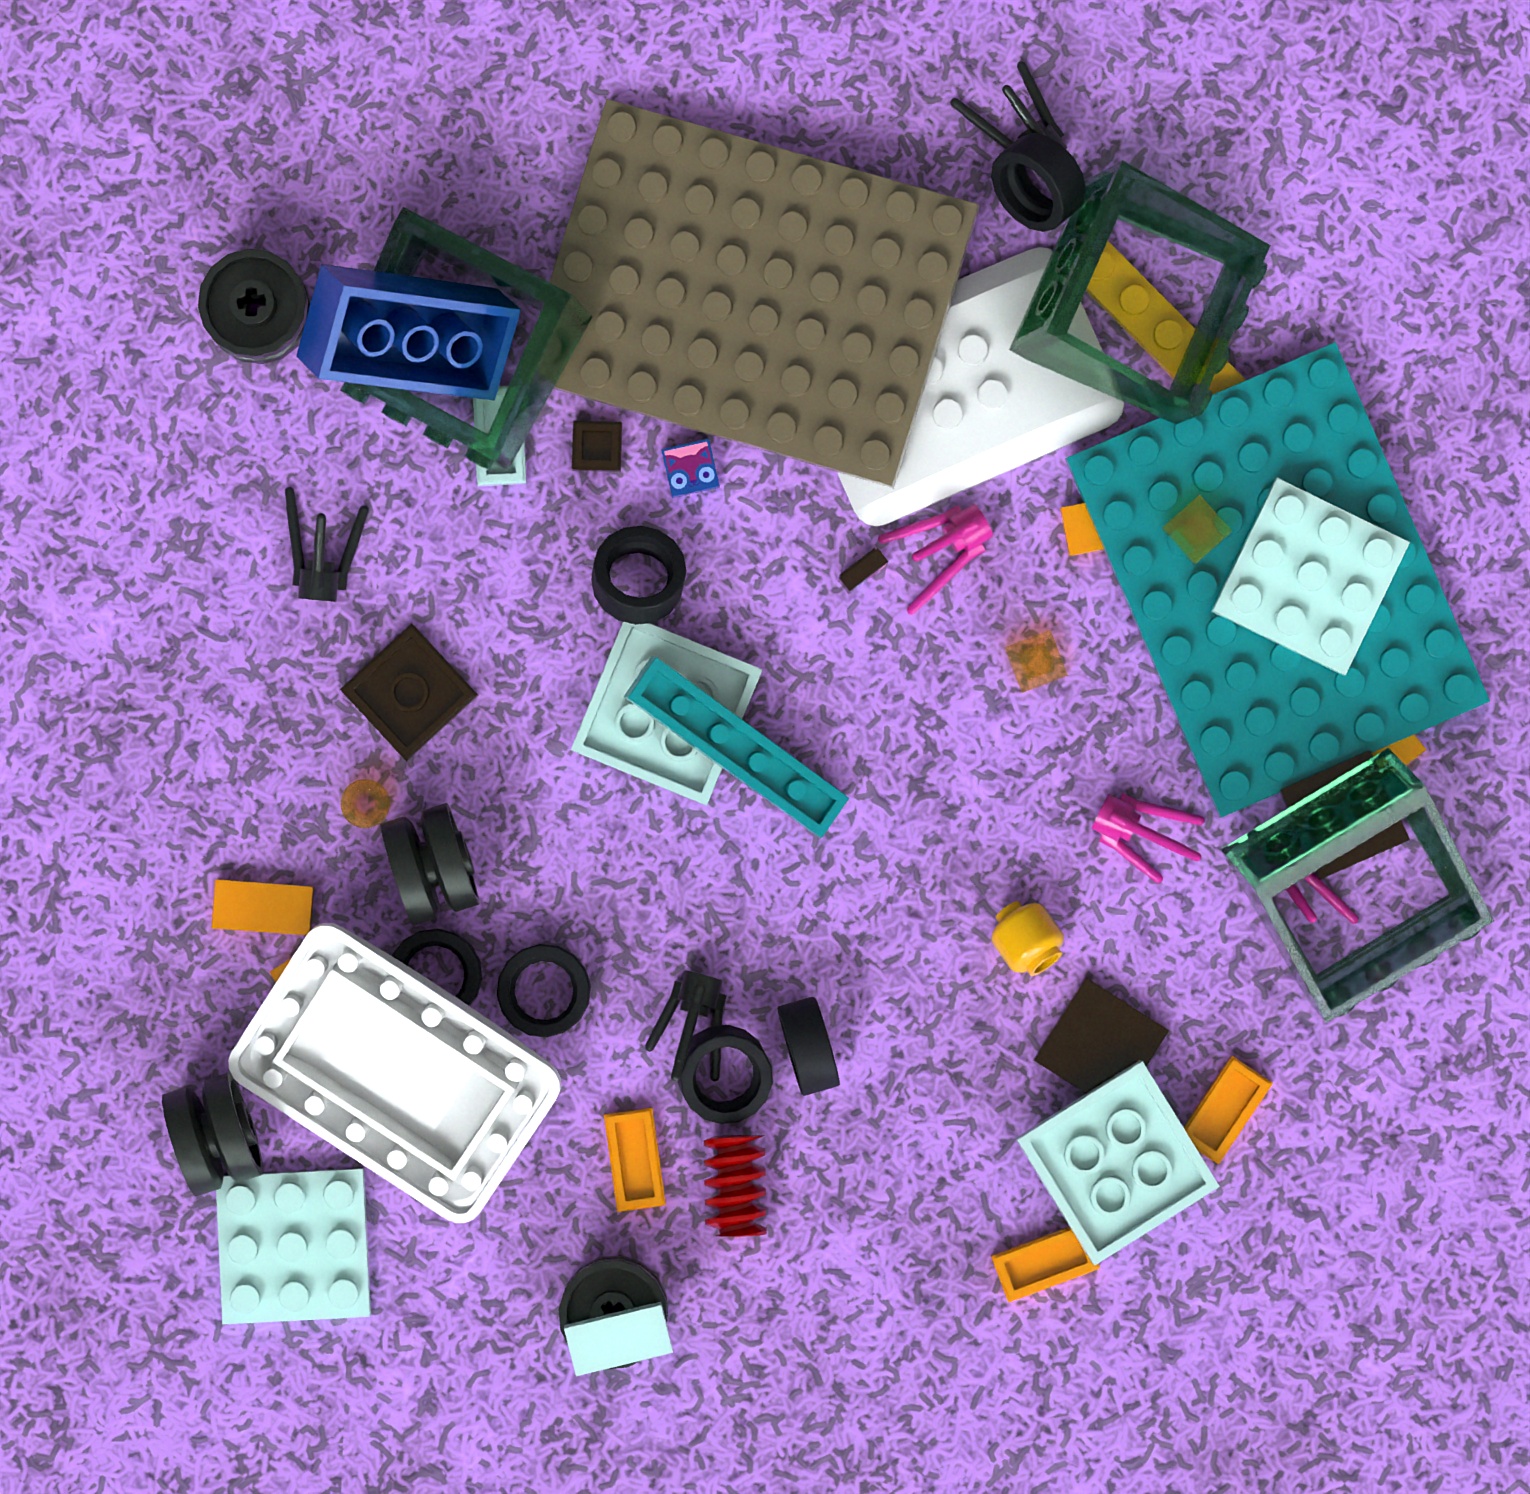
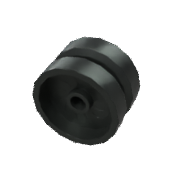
[198,249,311,364]
[380,803,480,926]
[162,1073,263,1197]
[559,1255,668,1369]

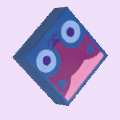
[661,439,720,499]

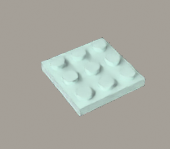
[1211,478,1410,676]
[571,622,762,806]
[1015,1060,1220,1265]
[216,1168,371,1325]

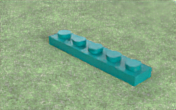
[624,656,849,838]

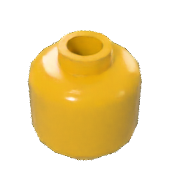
[991,901,1064,976]

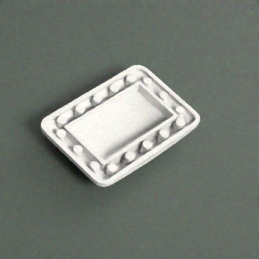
[837,247,1124,527]
[228,923,561,1223]

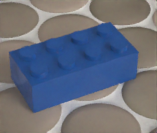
[296,264,521,401]

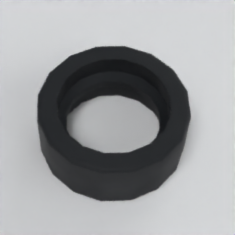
[991,133,1086,232]
[591,526,687,625]
[392,929,482,1006]
[497,944,591,1037]
[777,997,840,1096]
[678,1025,773,1124]

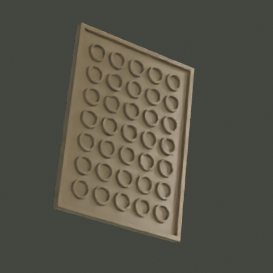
[520,99,980,489]

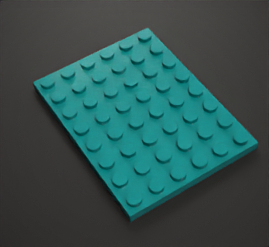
[1065,342,1490,818]

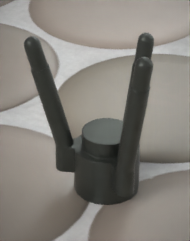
[950,61,1068,149]
[285,487,369,602]
[645,971,727,1082]

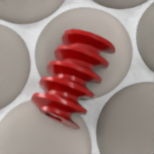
[704,1135,767,1237]

